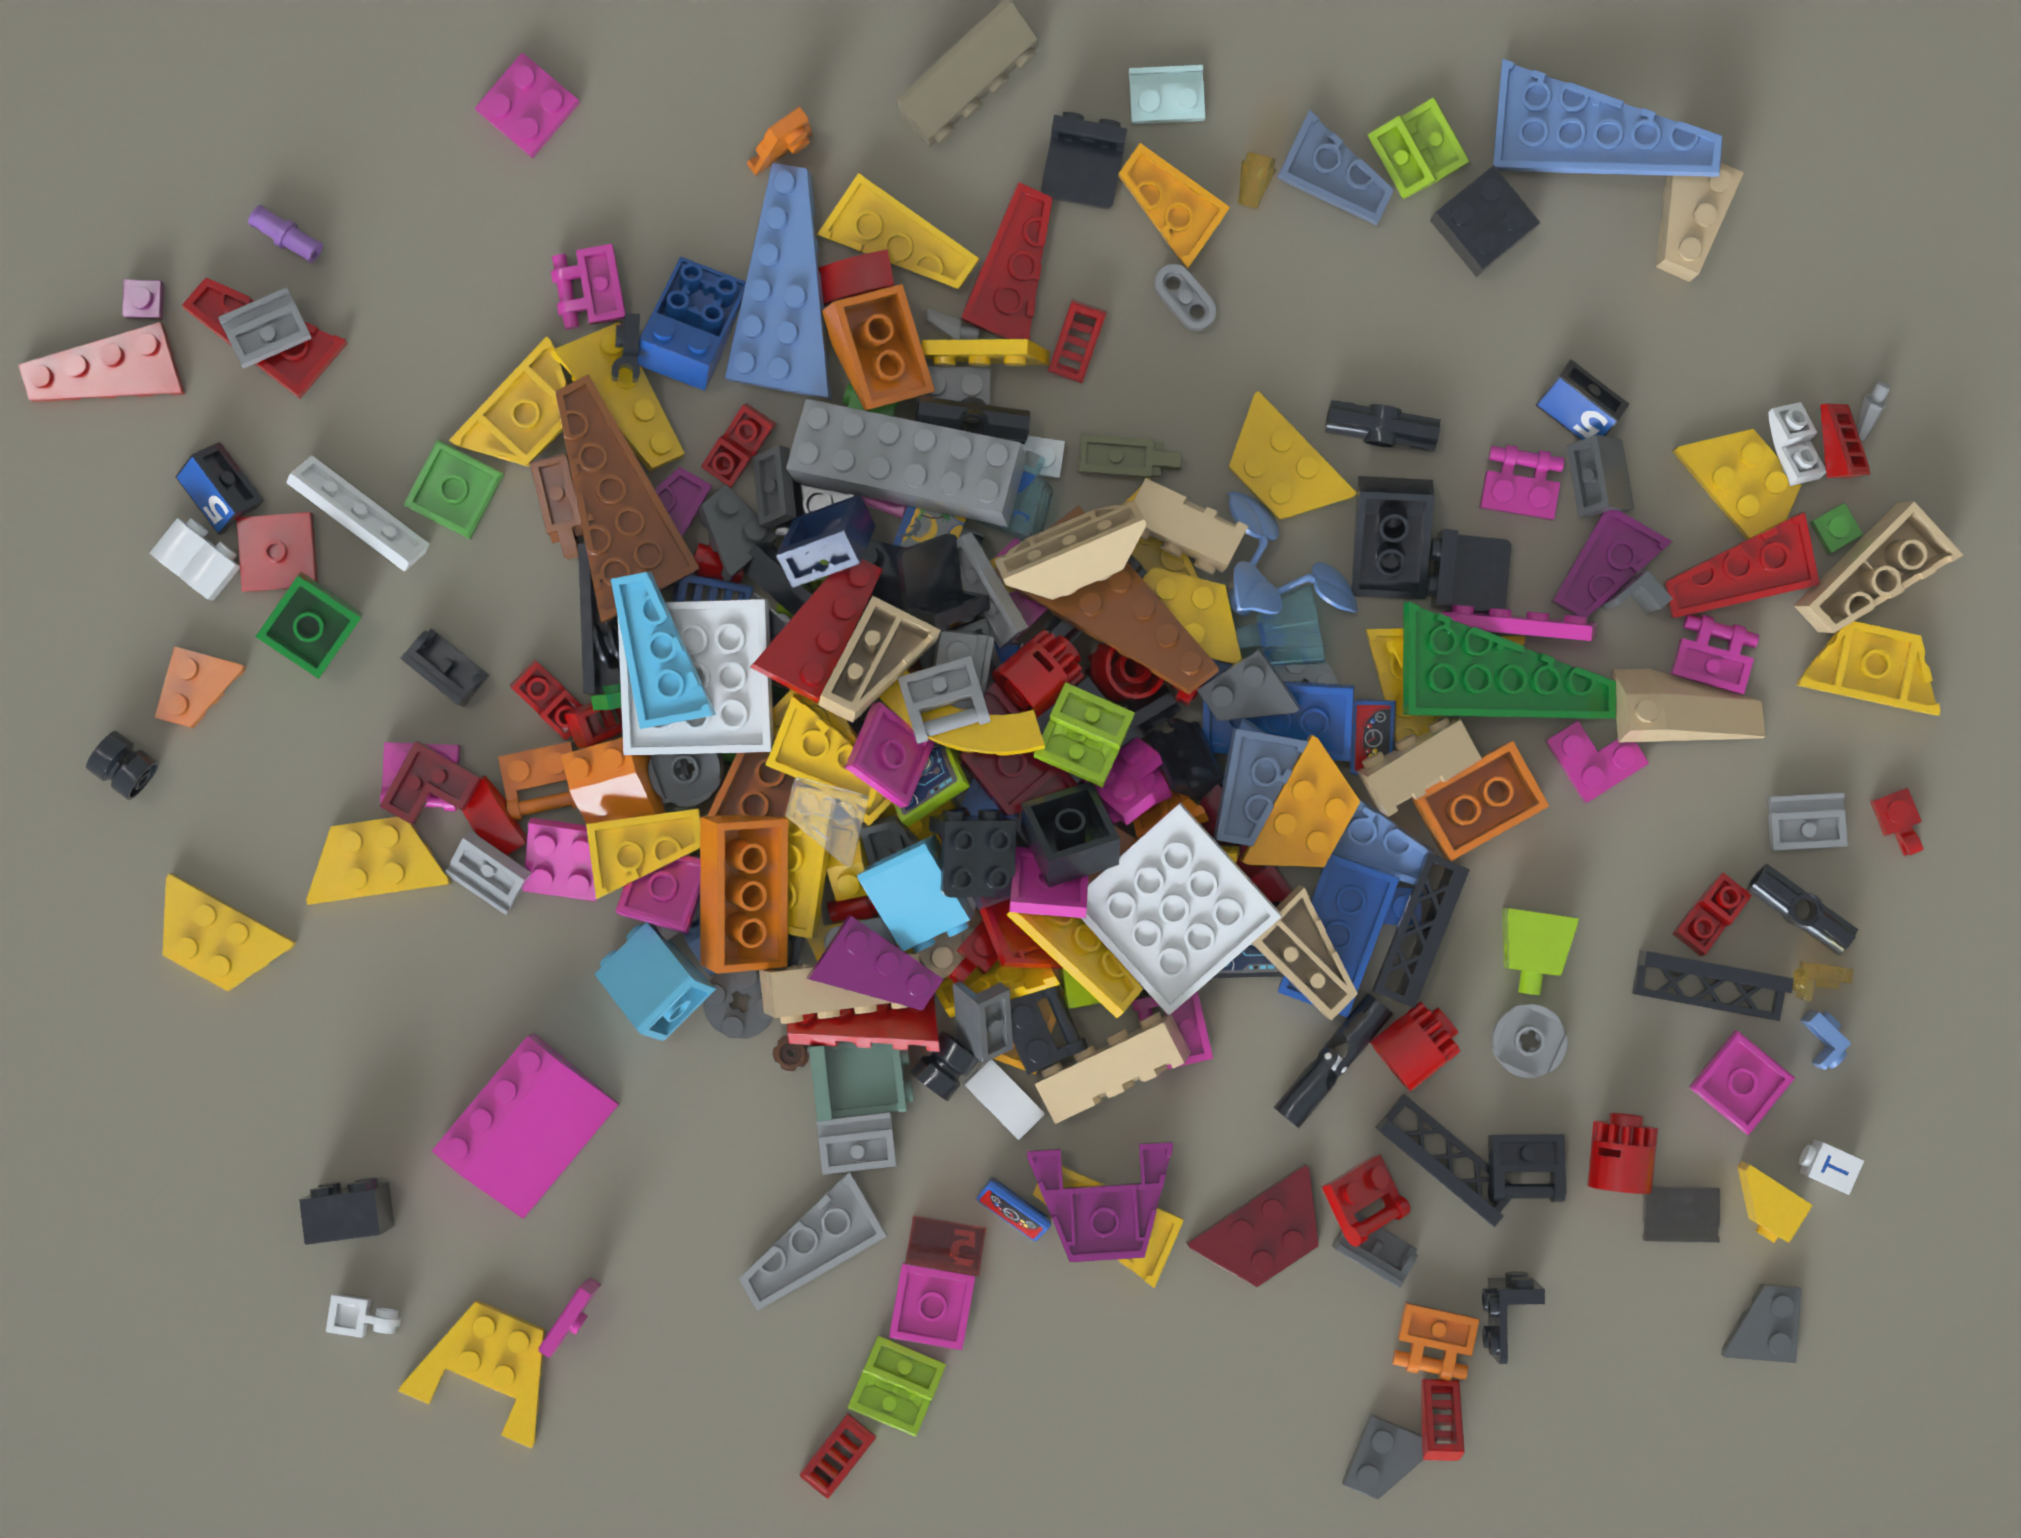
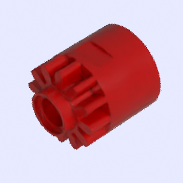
[992,629,1084,719]
[1085,642,1164,703]
[1370,1002,1461,1092]
[1587,1113,1658,1194]

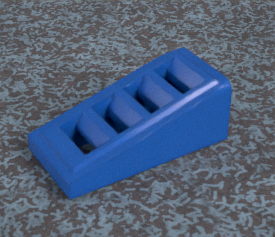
[671,575,753,602]

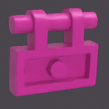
[551,244,626,330]
[1479,444,1564,521]
[1670,615,1759,695]

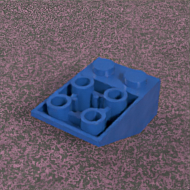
[638,256,746,391]

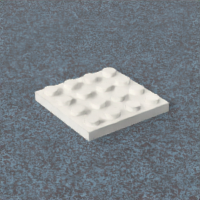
[618,599,774,755]
[1081,802,1282,1015]

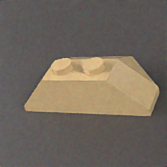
[995,501,1147,600]

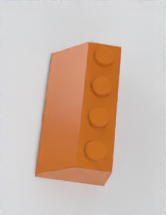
[700,814,788,974]

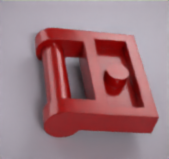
[1322,1154,1411,1247]

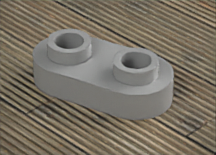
[1154,264,1216,331]

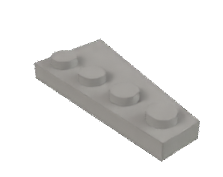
[739,1172,887,1311]

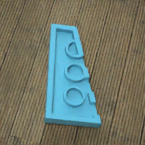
[611,572,716,729]

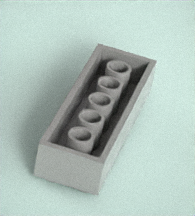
[786,399,1027,527]

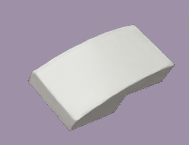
[1768,402,1826,486]
[963,1059,1045,1140]

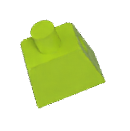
[1502,908,1579,996]

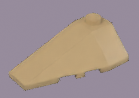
[1611,668,1766,743]

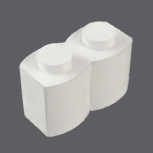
[149,518,240,601]

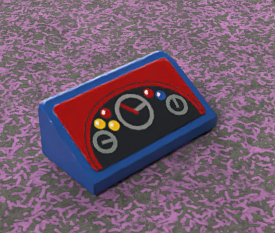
[1350,698,1396,775]
[976,1177,1051,1241]

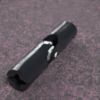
[1273,993,1393,1128]

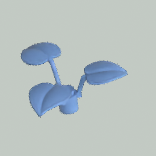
[1227,491,1359,616]

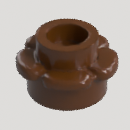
[773,1035,809,1071]

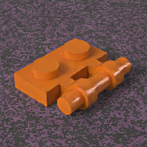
[1392,1302,1480,1380]

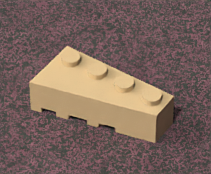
[1794,501,1963,633]
[759,952,920,1024]

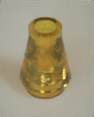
[1237,152,1277,209]

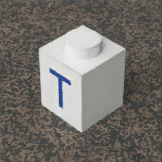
[1799,1139,1864,1195]

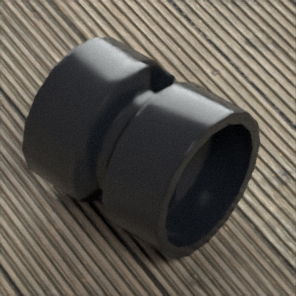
[86,731,159,800]
[910,1030,979,1101]

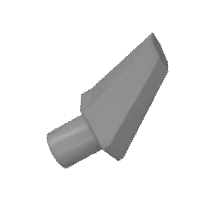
[927,308,979,340]
[1857,381,1891,441]

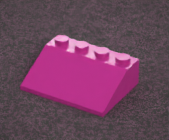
[432,1033,619,1219]

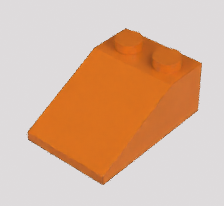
[822,284,935,411]
[561,737,665,824]

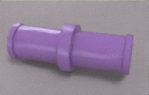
[248,205,323,264]

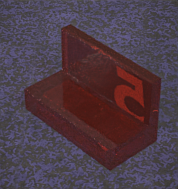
[905,1215,986,1276]

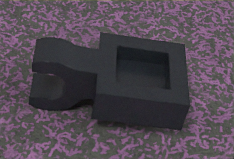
[611,313,640,383]

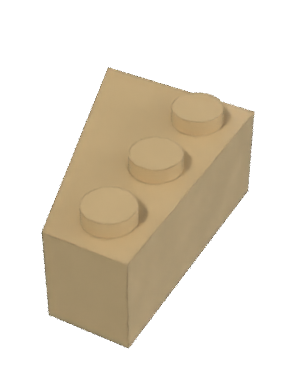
[1656,163,1744,282]
[1134,478,1248,575]
[818,596,941,723]
[1357,716,1482,817]
[1252,885,1358,1021]

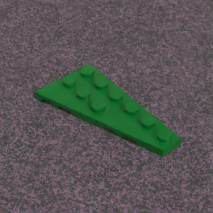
[1403,602,1616,719]

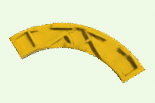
[880,671,1045,755]

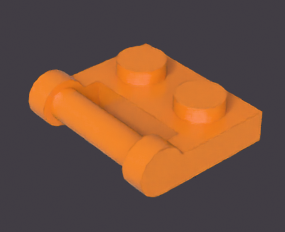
[498,742,578,821]

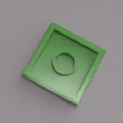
[403,440,505,540]

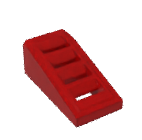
[1048,299,1107,383]
[1820,403,1871,479]
[564,702,623,748]
[1421,1379,1465,1461]
[799,1413,876,1499]

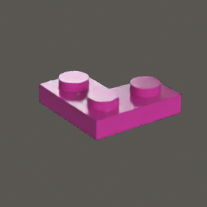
[1545,721,1649,803]
[1080,737,1163,825]

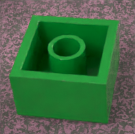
[255,572,363,679]

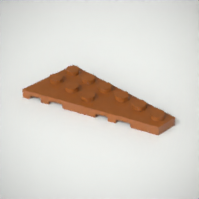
[555,374,700,624]
[994,505,1219,694]

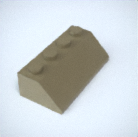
[897,0,1037,147]

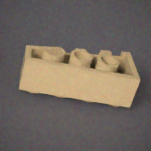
[1035,1012,1191,1124]

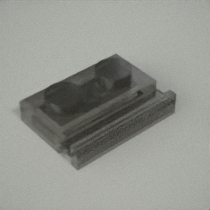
[1642,1186,1720,1243]

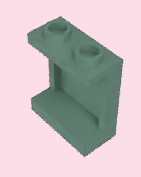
[809,1041,914,1122]

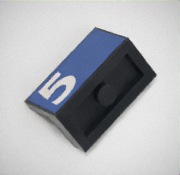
[1536,359,1629,440]
[175,442,264,535]

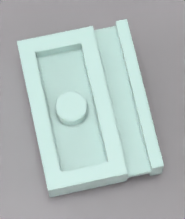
[1129,65,1205,125]

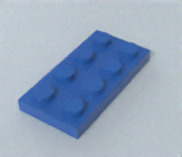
[1202,677,1355,761]
[1277,853,1400,1017]

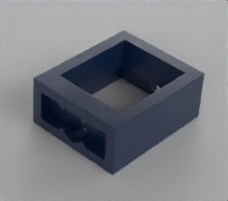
[776,494,876,588]

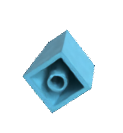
[857,834,975,953]
[594,922,716,1041]

